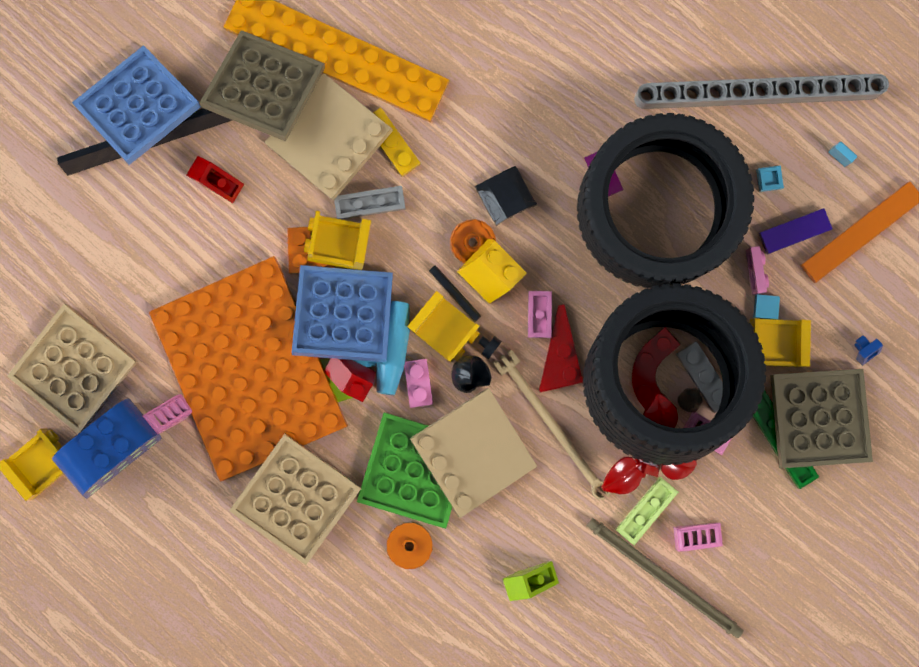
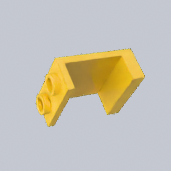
[407,291,480,363]

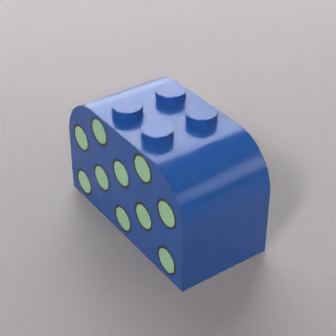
[52,398,162,499]

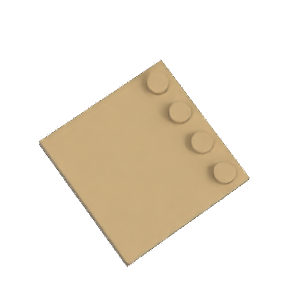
[264,73,393,201]
[7,304,138,434]
[409,388,537,518]
[229,433,361,565]

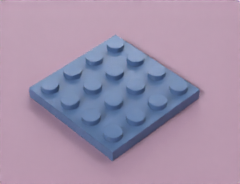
[72,45,201,165]
[292,265,393,362]

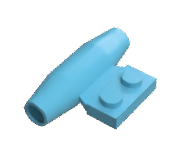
[353,301,410,395]

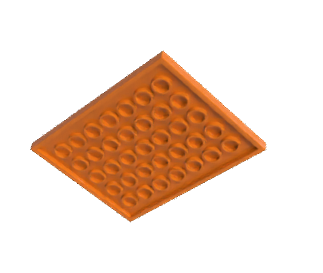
[149,256,348,482]

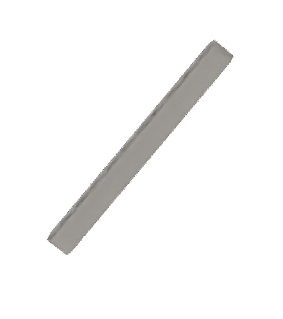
[634,74,889,109]

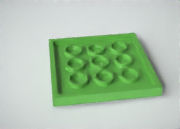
[357,412,452,529]

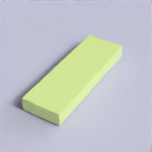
[615,477,679,545]

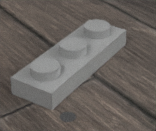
[334,186,406,220]
[676,342,723,413]

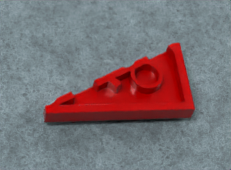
[539,304,583,393]

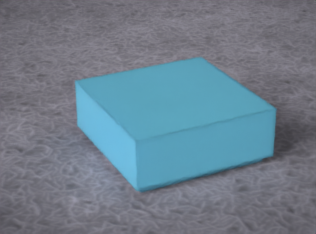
[828,142,857,167]
[756,165,784,192]
[753,294,780,320]

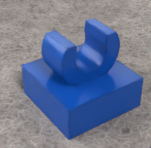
[854,335,883,366]

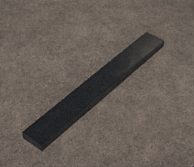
[57,108,232,176]

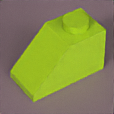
[503,561,559,601]

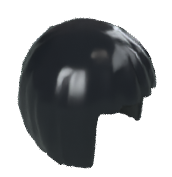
[451,355,492,393]

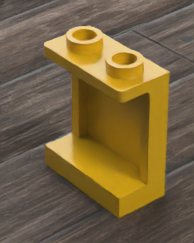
[304,211,371,270]
[750,318,811,367]
[0,428,63,501]

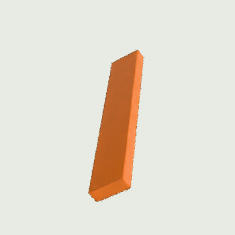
[800,181,919,283]

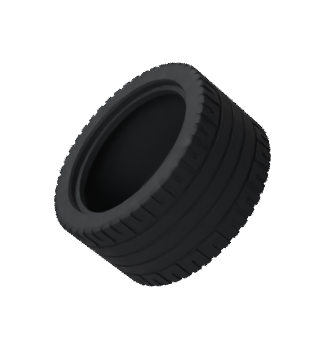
[577,113,754,288]
[583,284,766,465]

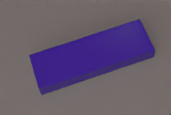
[758,208,833,254]

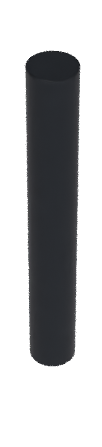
[429,265,481,322]

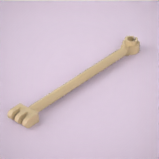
[493,349,611,500]

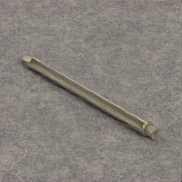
[587,518,744,638]

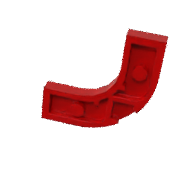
[632,327,681,410]

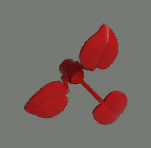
[601,393,697,494]

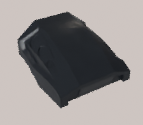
[475,166,537,226]

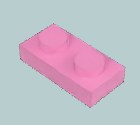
[745,246,769,295]
[528,291,552,338]
[404,359,433,408]

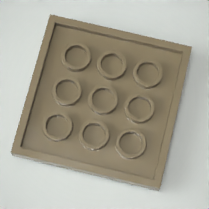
[200,30,325,141]
[770,369,873,468]

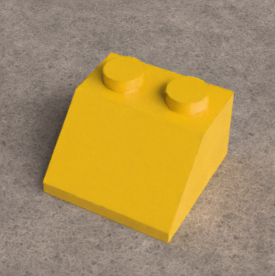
[457,239,527,304]

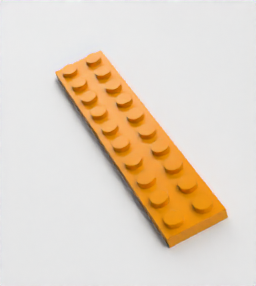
[224,0,449,123]

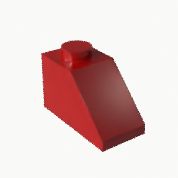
[186,156,244,203]
[324,358,376,402]

